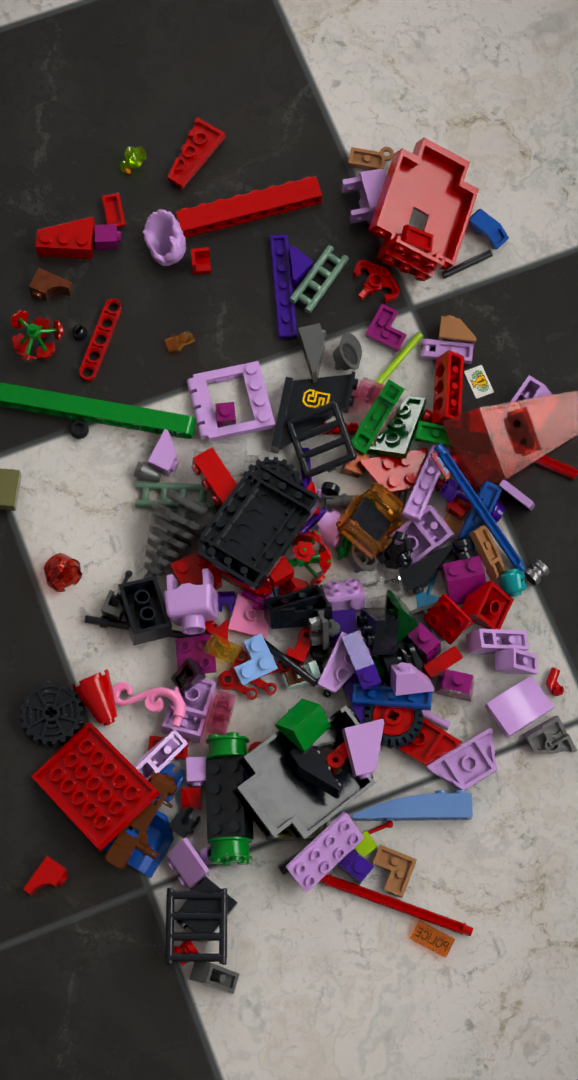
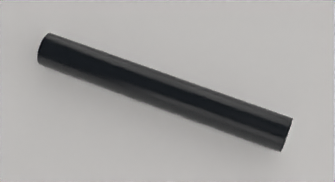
[441,250,493,279]

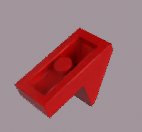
[205,619,229,652]

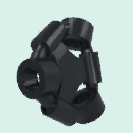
[377,531,413,570]

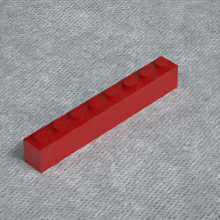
[176,176,322,238]
[191,447,295,588]

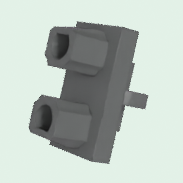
[308,610,340,650]

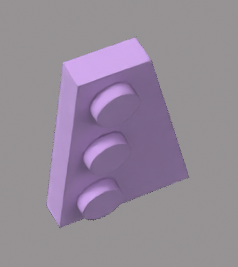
[317,632,372,693]

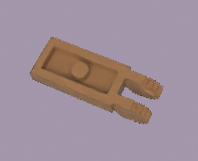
[469,524,506,580]

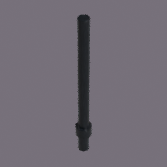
[85,615,201,639]

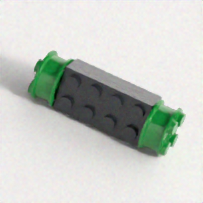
[206,732,254,867]

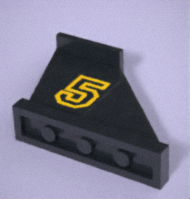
[271,371,358,453]

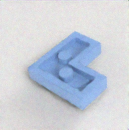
[234,633,278,686]

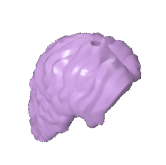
[142,209,186,266]

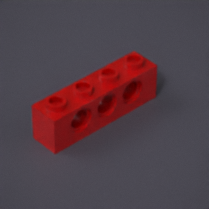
[432,350,464,427]

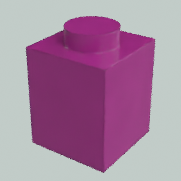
[95,224,121,250]
[215,402,236,428]

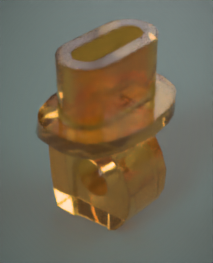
[165,332,196,352]

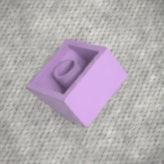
[166,837,210,890]

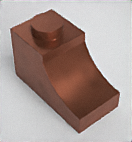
[29,268,73,301]

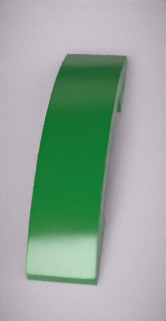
[351,379,405,454]

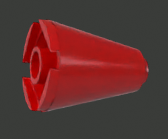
[72,669,117,726]

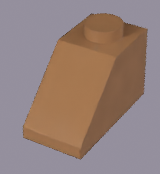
[438,315,476,348]

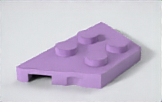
[426,727,497,790]

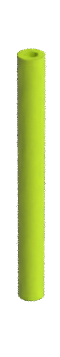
[372,332,423,390]

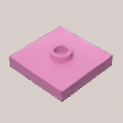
[228,592,269,639]

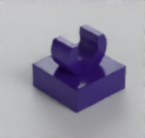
[217,591,235,612]

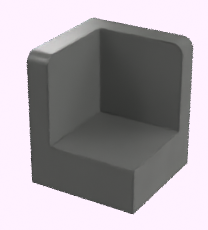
[101,590,124,621]

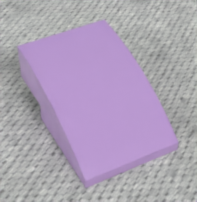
[384,505,456,565]
[485,676,554,739]
[162,679,217,743]

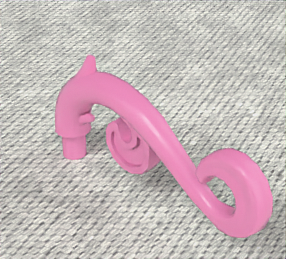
[112,682,186,728]

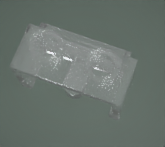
[361,572,404,608]

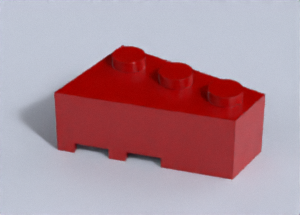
[36,216,95,259]

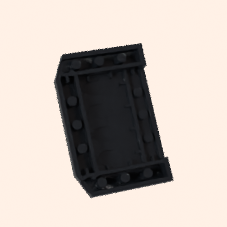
[198,464,321,591]

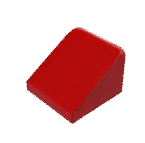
[181,788,202,810]

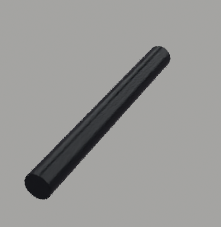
[264,639,318,687]

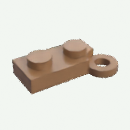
[348,147,394,170]

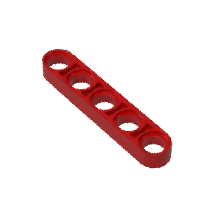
[79,298,122,383]

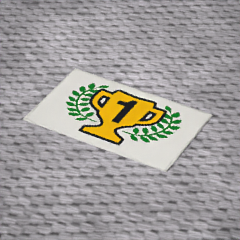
[464,365,494,399]

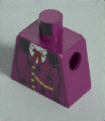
[402,623,441,664]
[434,669,475,702]

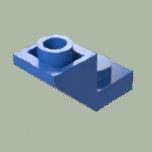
[468,209,509,249]

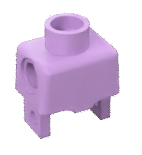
[341,169,386,224]
[164,568,218,635]

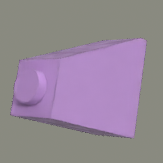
[342,719,384,779]

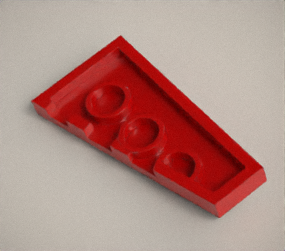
[167,117,226,189]

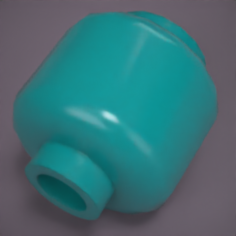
[500,568,527,597]

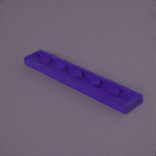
[269,234,297,339]

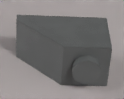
[189,962,239,994]

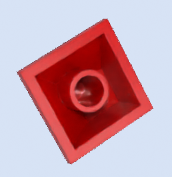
[461,581,513,630]

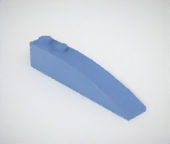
[351,790,473,821]

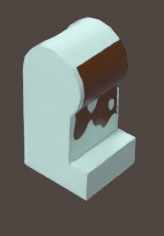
[282,660,321,690]

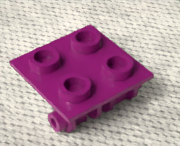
[175,634,216,674]

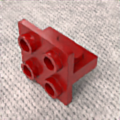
[423,594,473,645]

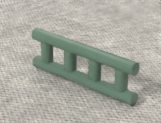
[289,245,349,314]
[135,482,212,510]

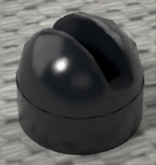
[72,325,88,341]

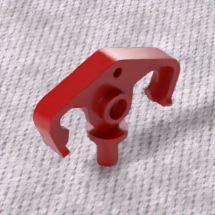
[353,260,400,304]

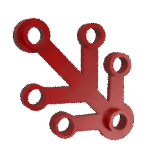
[218,650,291,700]

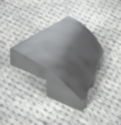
[523,715,577,754]

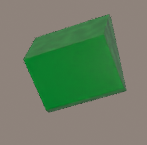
[274,699,331,753]

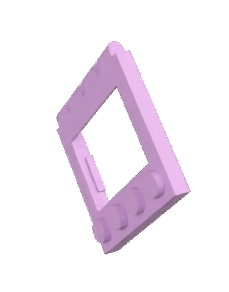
[187,361,275,442]

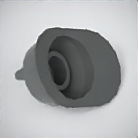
[333,333,362,371]
[348,534,378,573]

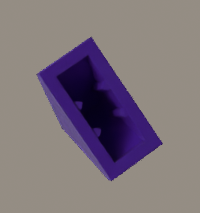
[289,246,313,287]

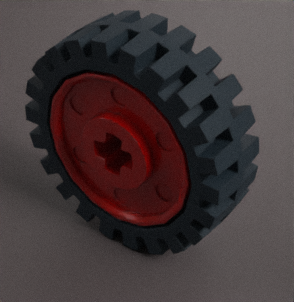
[364,706,423,749]

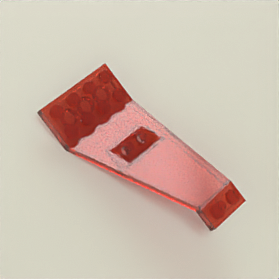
[442,391,578,491]

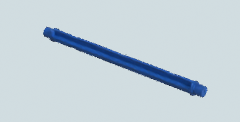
[434,443,526,572]

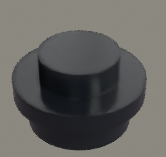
[70,421,89,439]
[310,645,329,662]

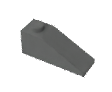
[298,323,327,383]

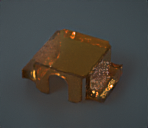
[336,481,405,559]

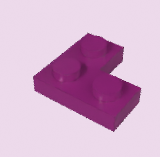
[365,304,407,352]

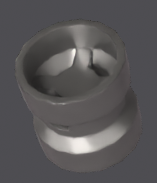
[524,559,550,586]

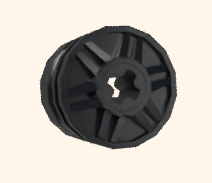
[378,641,422,686]

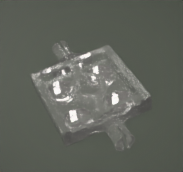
[194,438,259,477]

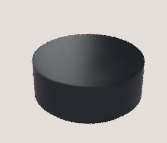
[321,482,340,495]

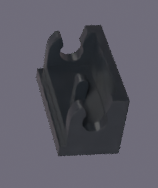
[169,805,201,838]

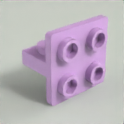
[322,578,365,611]

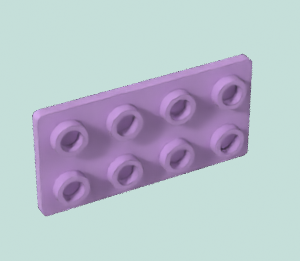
[286,812,364,893]

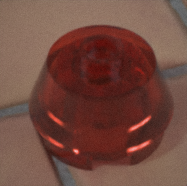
[44,553,82,592]

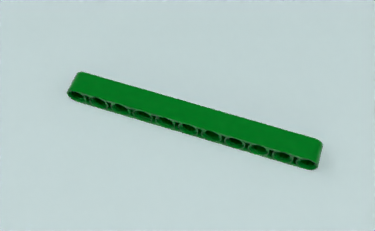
[0,383,196,439]

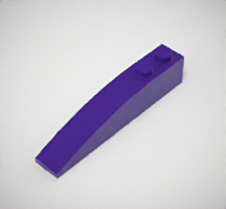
[329,609,365,724]

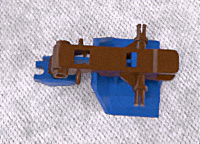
[103,763,185,878]

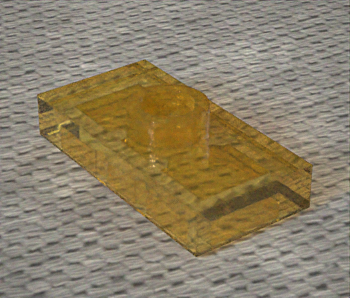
[203,633,242,665]

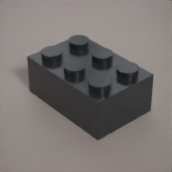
[118,576,172,645]

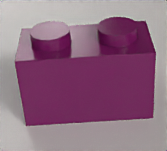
[440,555,486,605]

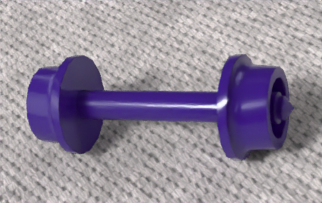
[440,478,505,523]

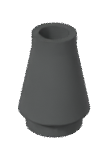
[133,462,163,482]

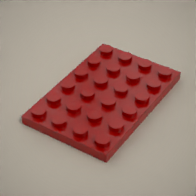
[31,721,160,851]

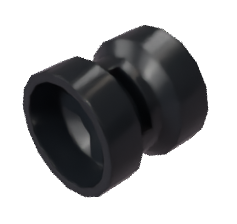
[451,537,474,560]

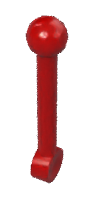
[367,820,393,834]

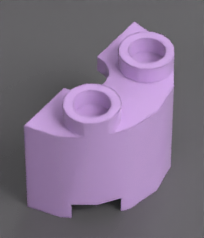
[315,508,349,549]

